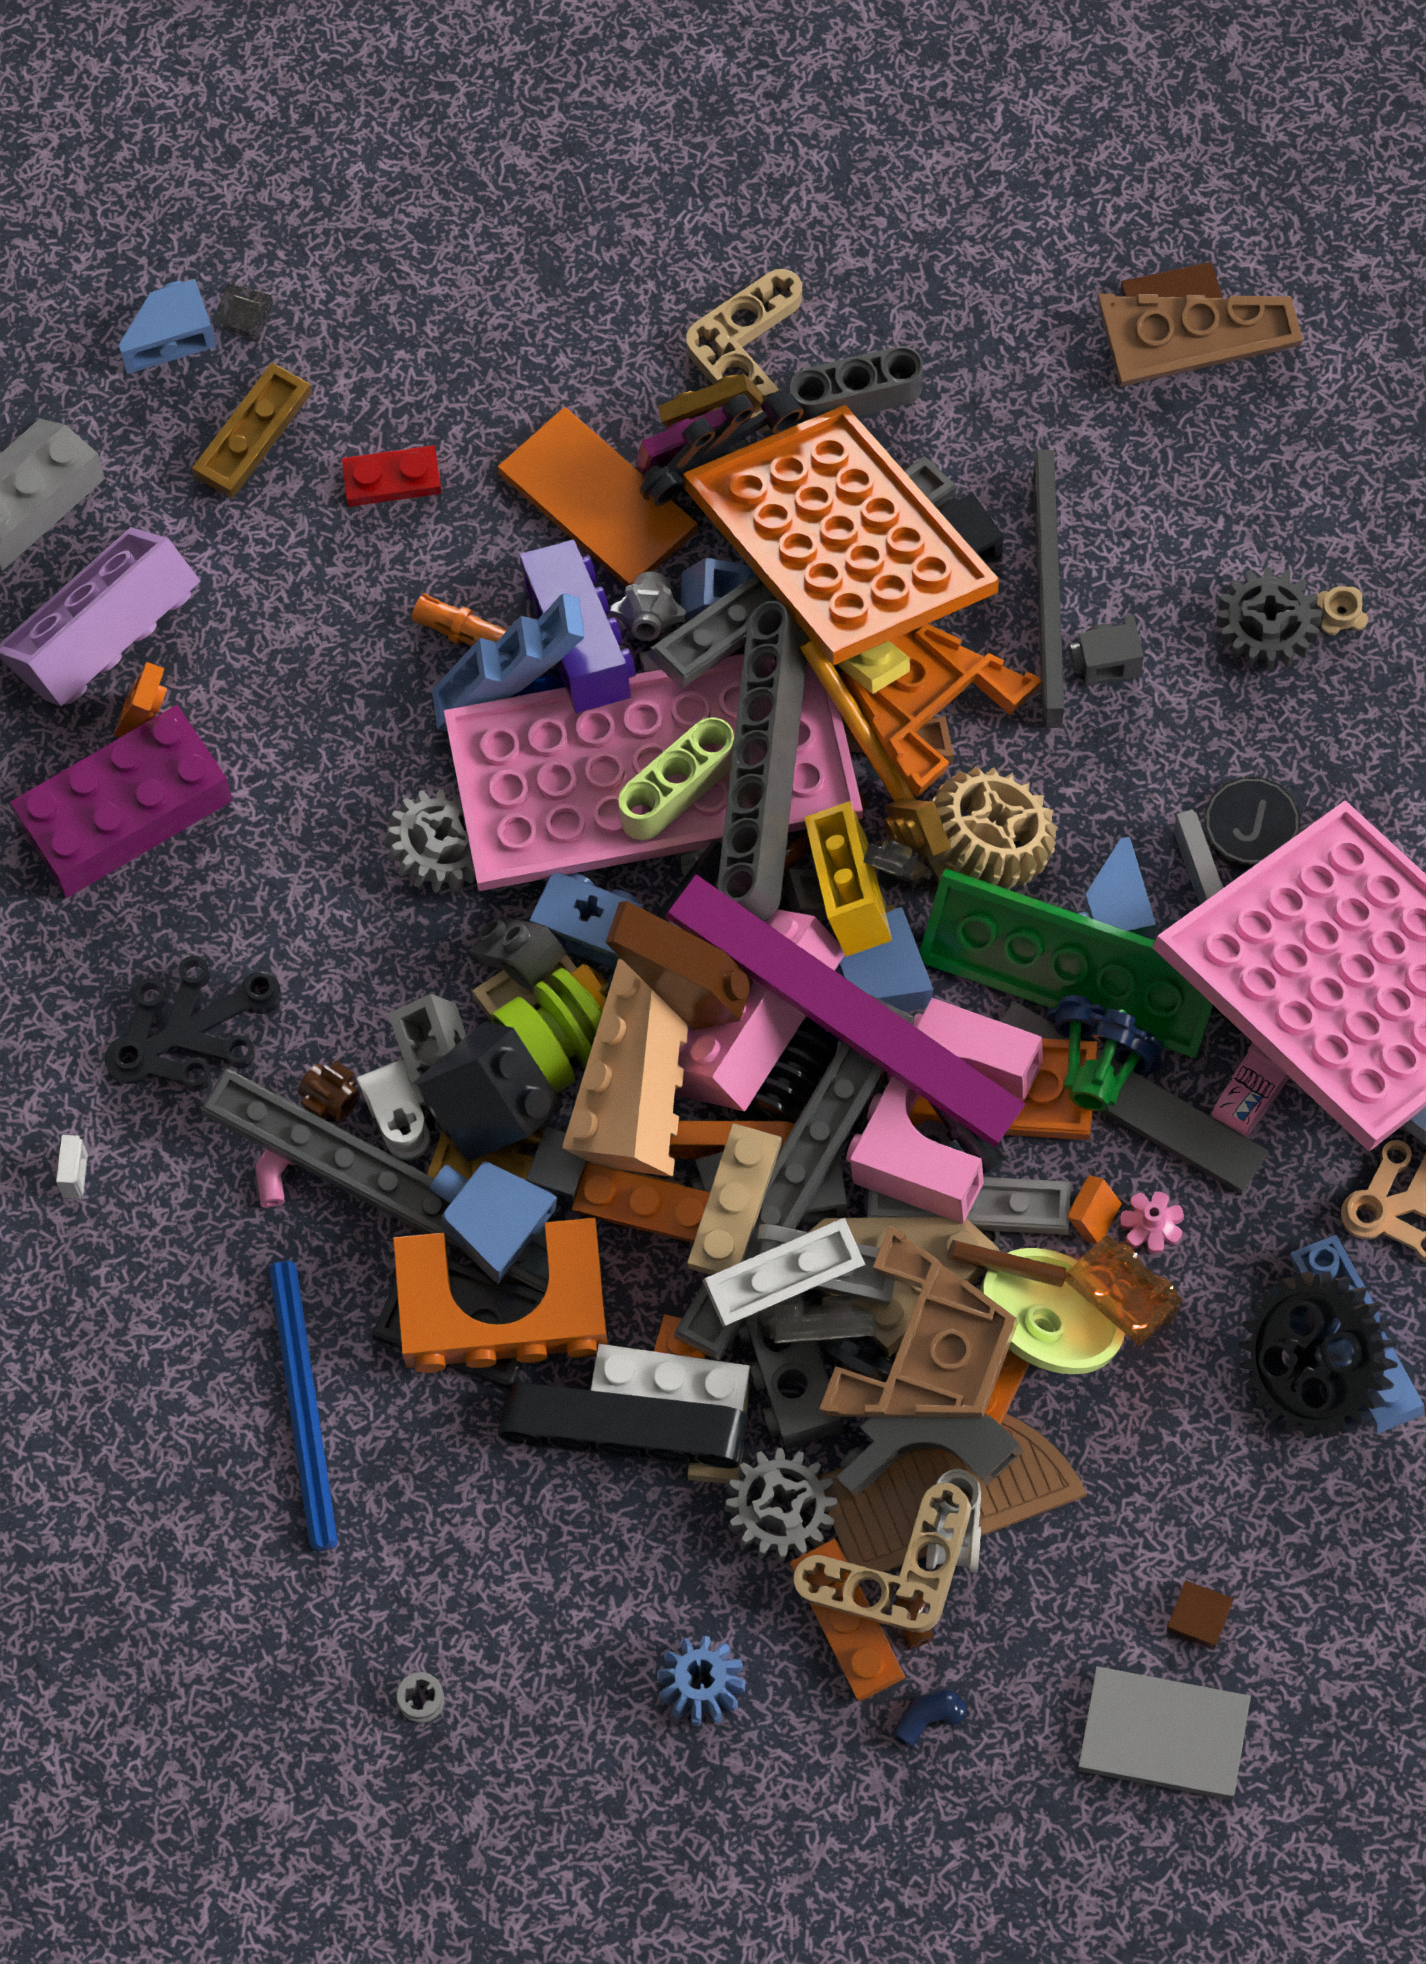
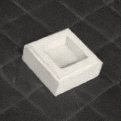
[56,1135,88,1199]

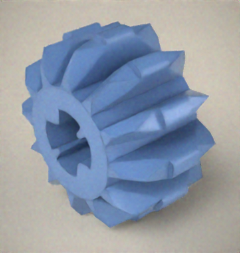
[657,1636,745,1726]

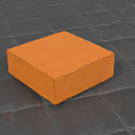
[1067,1175,1122,1246]

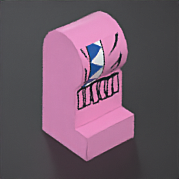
[1211,1042,1290,1137]

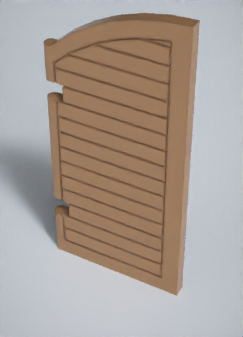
[817,1414,1087,1573]

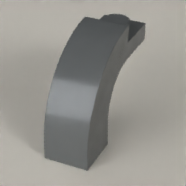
[837,1414,1023,1498]

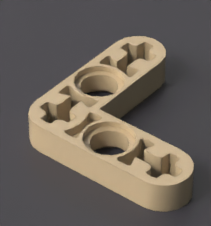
[686,269,802,431]
[794,1483,971,1633]

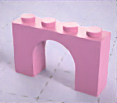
[846,998,1043,1224]

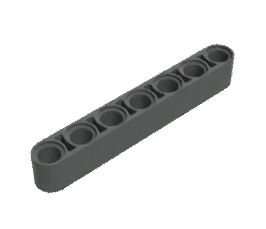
[718,601,809,922]

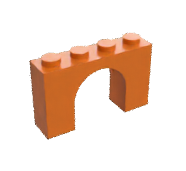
[393,1218,608,1373]

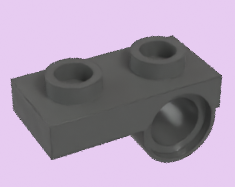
[468,916,566,991]

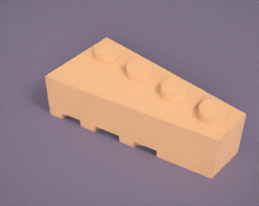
[562,959,688,1177]

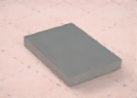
[1078,1666,1251,1801]

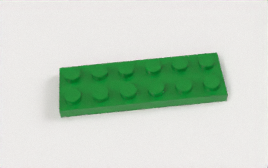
[919,868,1214,1059]

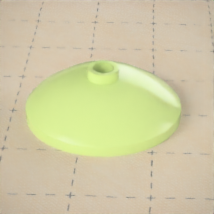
[980,1248,1126,1374]

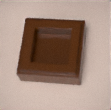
[1166,1580,1234,1650]

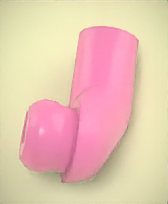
[255,1149,295,1208]

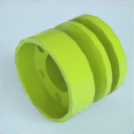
[490,968,603,1094]

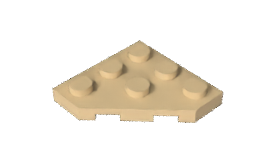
[809,1217,1000,1356]

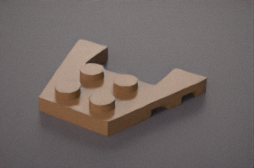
[819,1226,1018,1418]

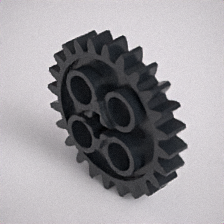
[1239,1271,1398,1439]

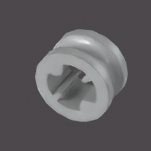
[397,1672,445,1723]

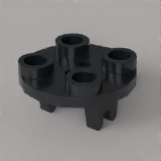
[816,1324,896,1383]

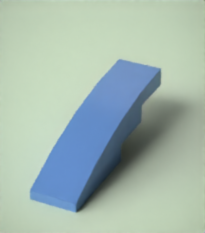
[432,593,585,731]

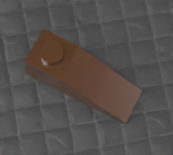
[605,901,753,1030]

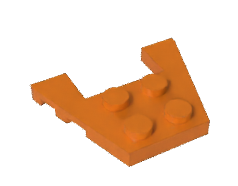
[840,624,1042,797]

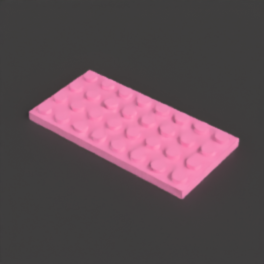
[444,654,863,891]

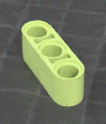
[618,717,734,840]

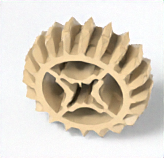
[931,766,1058,890]

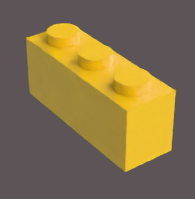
[804,801,892,957]

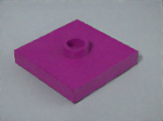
[635,406,727,475]

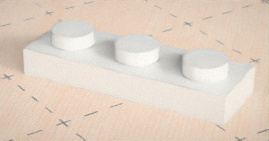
[702,1217,865,1327]
[591,1344,750,1411]

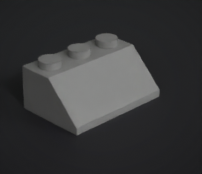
[0,419,105,571]

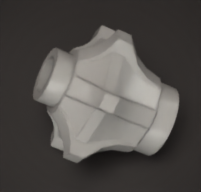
[610,572,686,641]

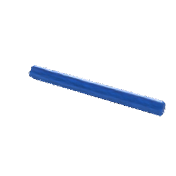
[269,1260,338,1551]

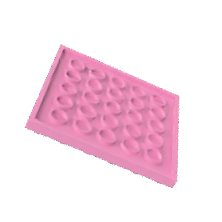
[1152,801,1426,1151]

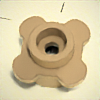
[1317,586,1368,635]

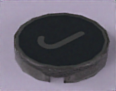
[1203,777,1300,871]

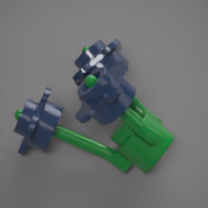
[1047,995,1164,1111]

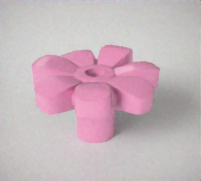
[1120,1191,1184,1254]

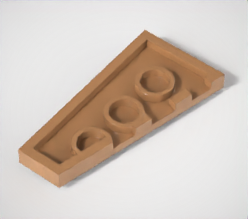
[1097,293,1303,387]

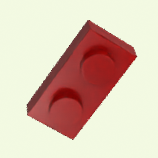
[342,445,442,507]

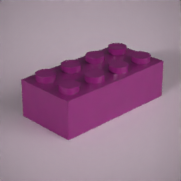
[10,705,233,899]

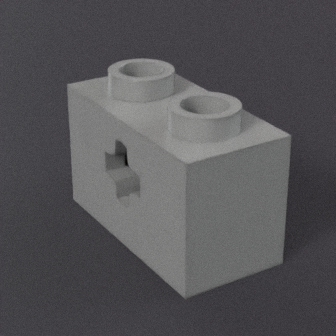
[388,994,467,1106]

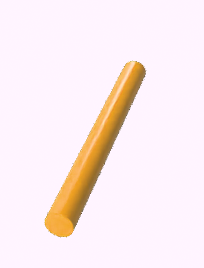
[799,639,916,801]

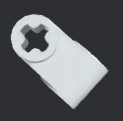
[357,1059,430,1161]
[926,1469,981,1573]

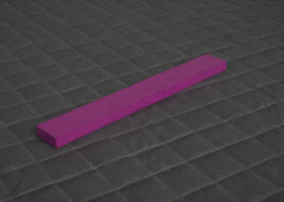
[666,875,1026,1148]

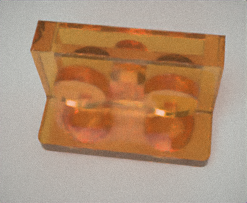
[1065,1234,1183,1346]

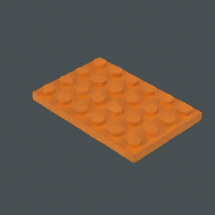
[683,405,999,666]

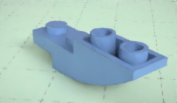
[1290,1235,1424,1434]

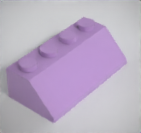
[0,527,201,706]

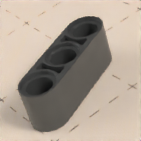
[790,346,923,423]

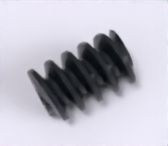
[741,1024,836,1124]

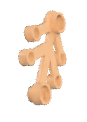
[1341,1140,1426,1263]

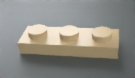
[687,1123,782,1275]

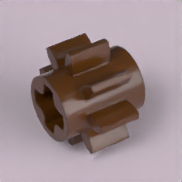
[298,1061,360,1122]

